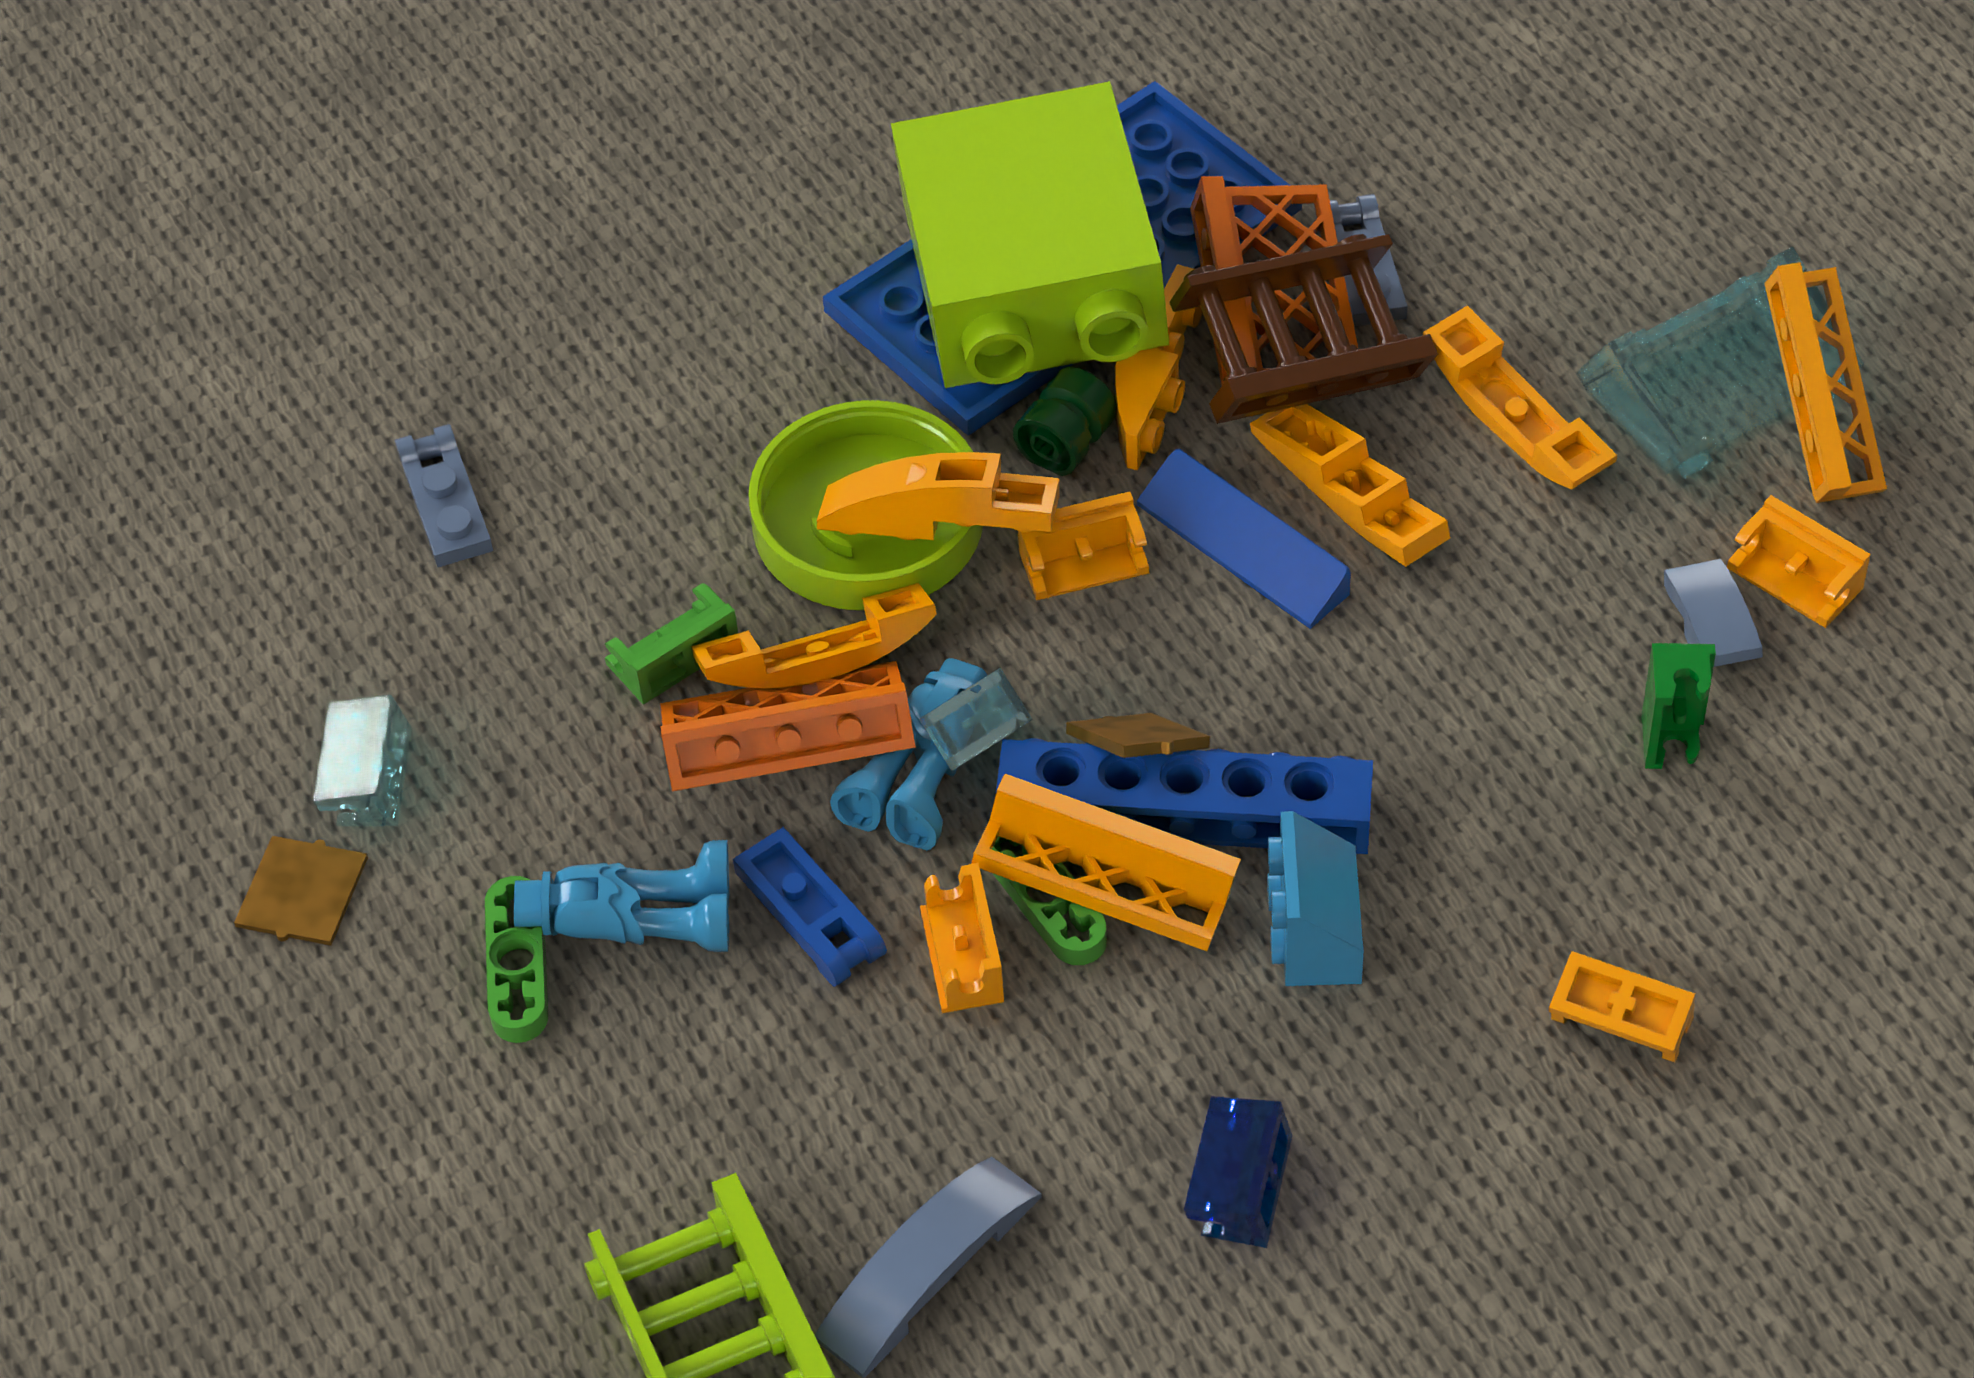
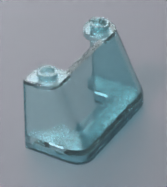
[1576,247,1864,479]

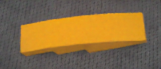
[1250,404,1451,567]

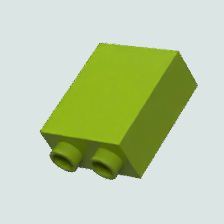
[890,81,1169,388]

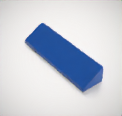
[1137,448,1351,629]

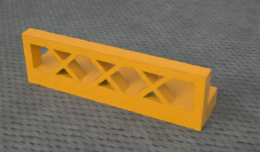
[1764,262,1887,503]
[971,774,1241,951]

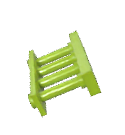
[584,1173,835,1378]

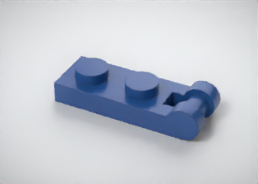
[733,827,887,987]

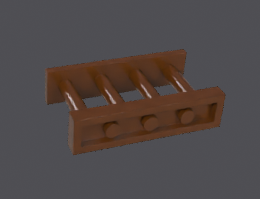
[1169,234,1438,424]

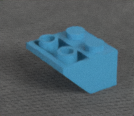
[1267,811,1364,986]

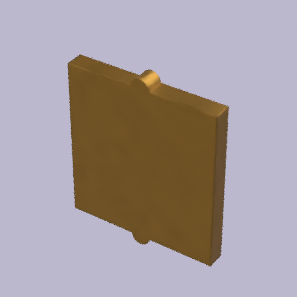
[1066,713,1210,758]
[234,836,368,946]

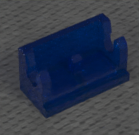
[1184,1096,1293,1248]

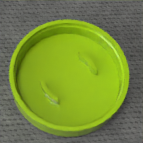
[748,400,983,610]

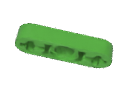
[992,836,1107,965]
[485,876,548,1043]

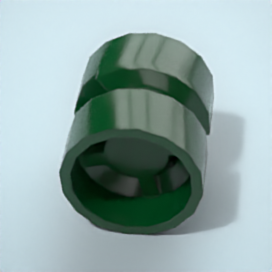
[1013,367,1117,476]

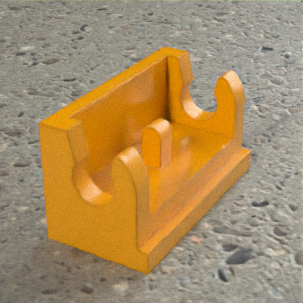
[1018,491,1149,601]
[1727,495,1871,628]
[920,863,1004,1013]
[1549,951,1695,1063]

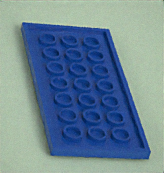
[823,81,1302,436]

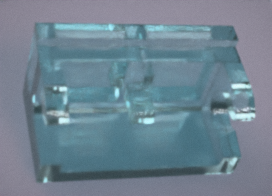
[313,694,412,826]

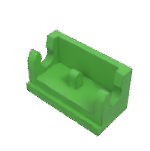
[605,583,738,705]

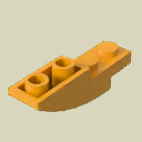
[1115,264,1203,471]
[817,452,1059,540]

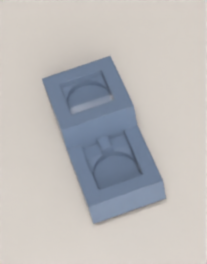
[1664,559,1763,667]

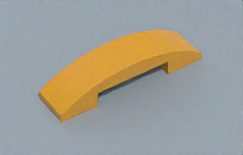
[1423,305,1618,490]
[691,583,937,688]

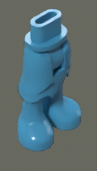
[830,658,988,851]
[514,840,729,952]

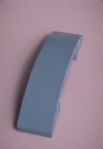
[815,1157,1041,1378]

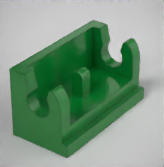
[1642,643,1716,769]

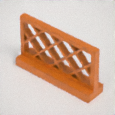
[1190,176,1359,385]
[660,661,916,792]

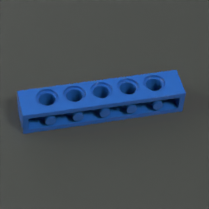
[995,738,1373,854]

